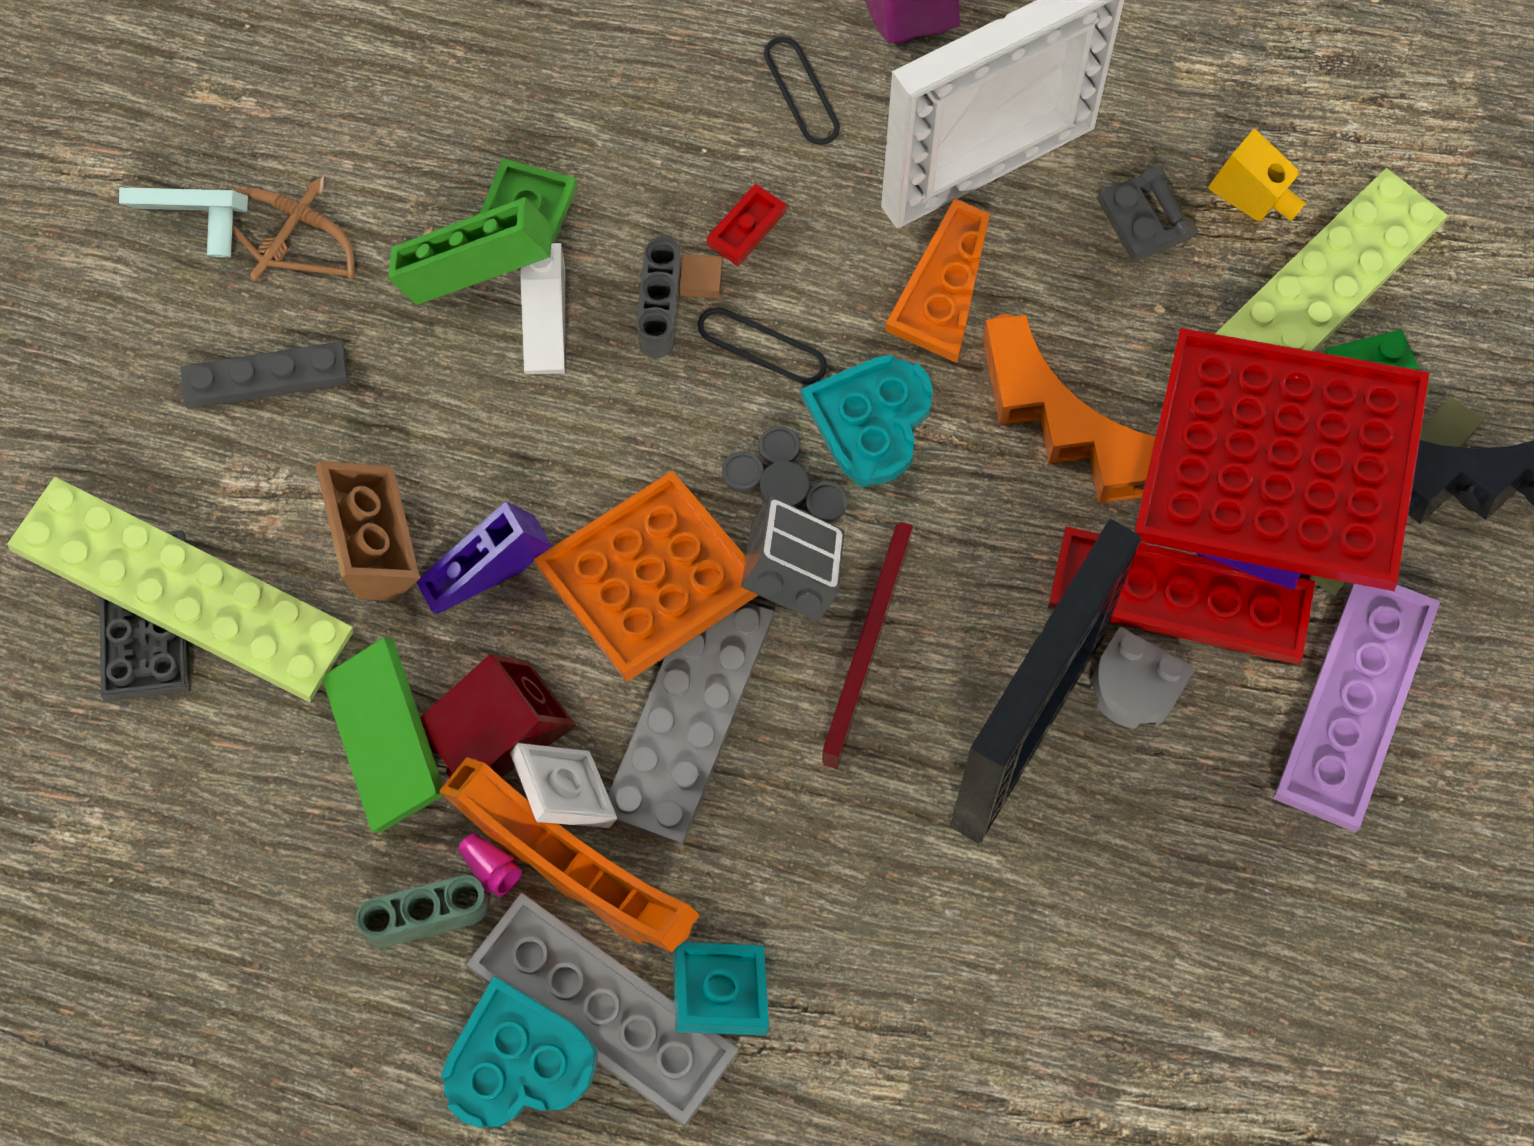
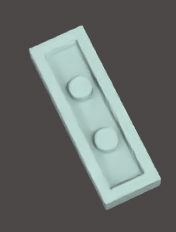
[119,187,248,258]

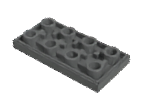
[99,530,191,701]

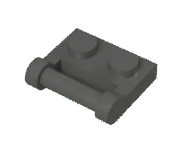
[1097,166,1198,262]

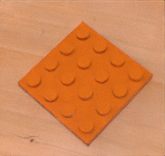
[534,470,758,682]

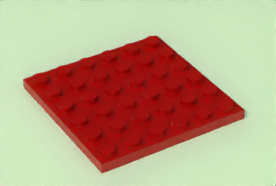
[1135,328,1430,591]

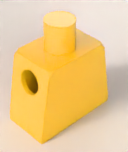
[1208,129,1306,222]

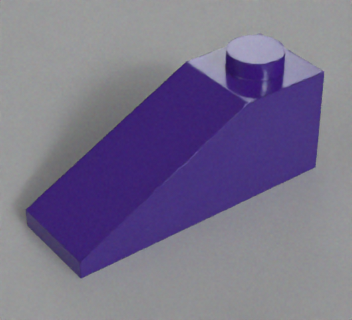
[416,501,552,614]

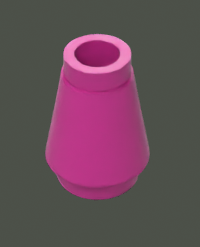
[458,833,522,896]

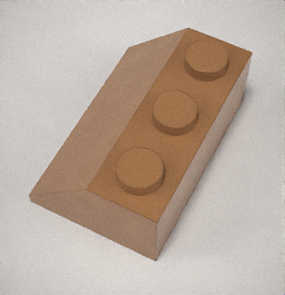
[316,461,420,601]

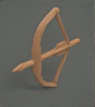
[232,175,355,281]

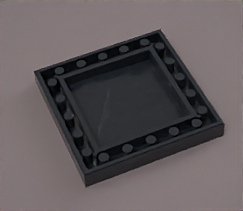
[950,519,1141,844]

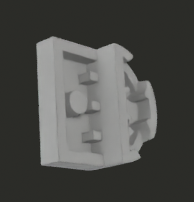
[1089,626,1195,729]

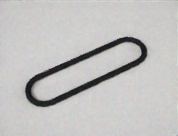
[764,37,840,145]
[698,307,827,384]

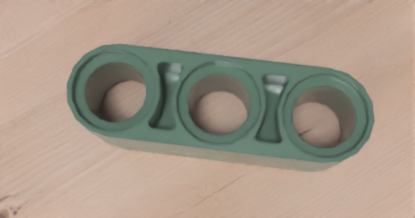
[356,875,489,948]

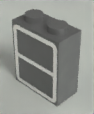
[741,496,845,622]

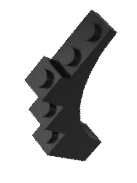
[1408,440,1534,524]

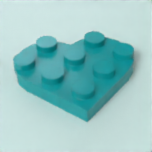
[801,355,933,487]
[441,976,598,1128]

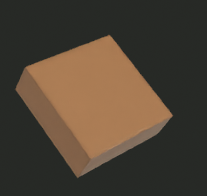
[680,254,723,298]

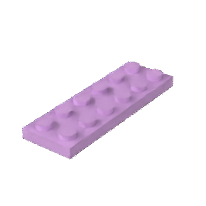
[1272,583,1441,833]

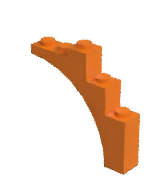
[439,757,700,952]

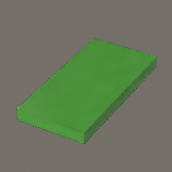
[322,637,443,833]

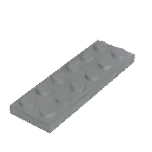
[608,602,774,848]
[466,893,739,1127]

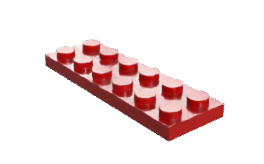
[1048,526,1316,665]

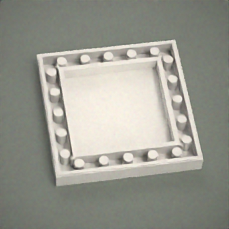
[881,0,1124,229]

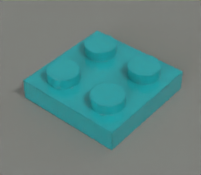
[673,942,769,1036]

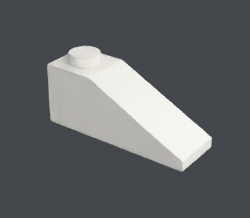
[521,243,565,375]

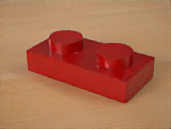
[707,183,786,266]

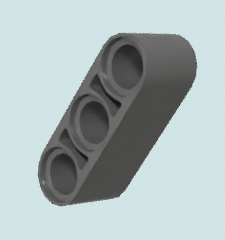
[637,236,681,358]

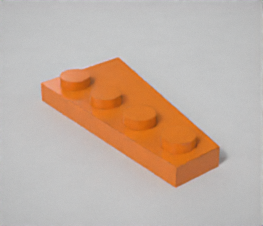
[885,198,990,363]

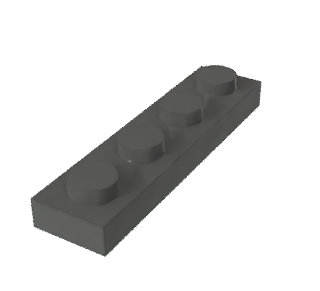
[180,341,349,409]

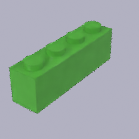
[388,197,553,305]

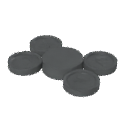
[722,426,847,522]

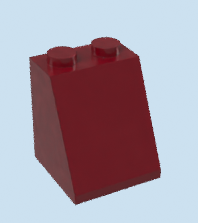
[420,654,576,778]

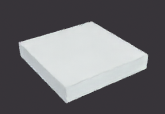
[510,743,617,828]

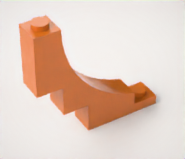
[983,314,1156,503]

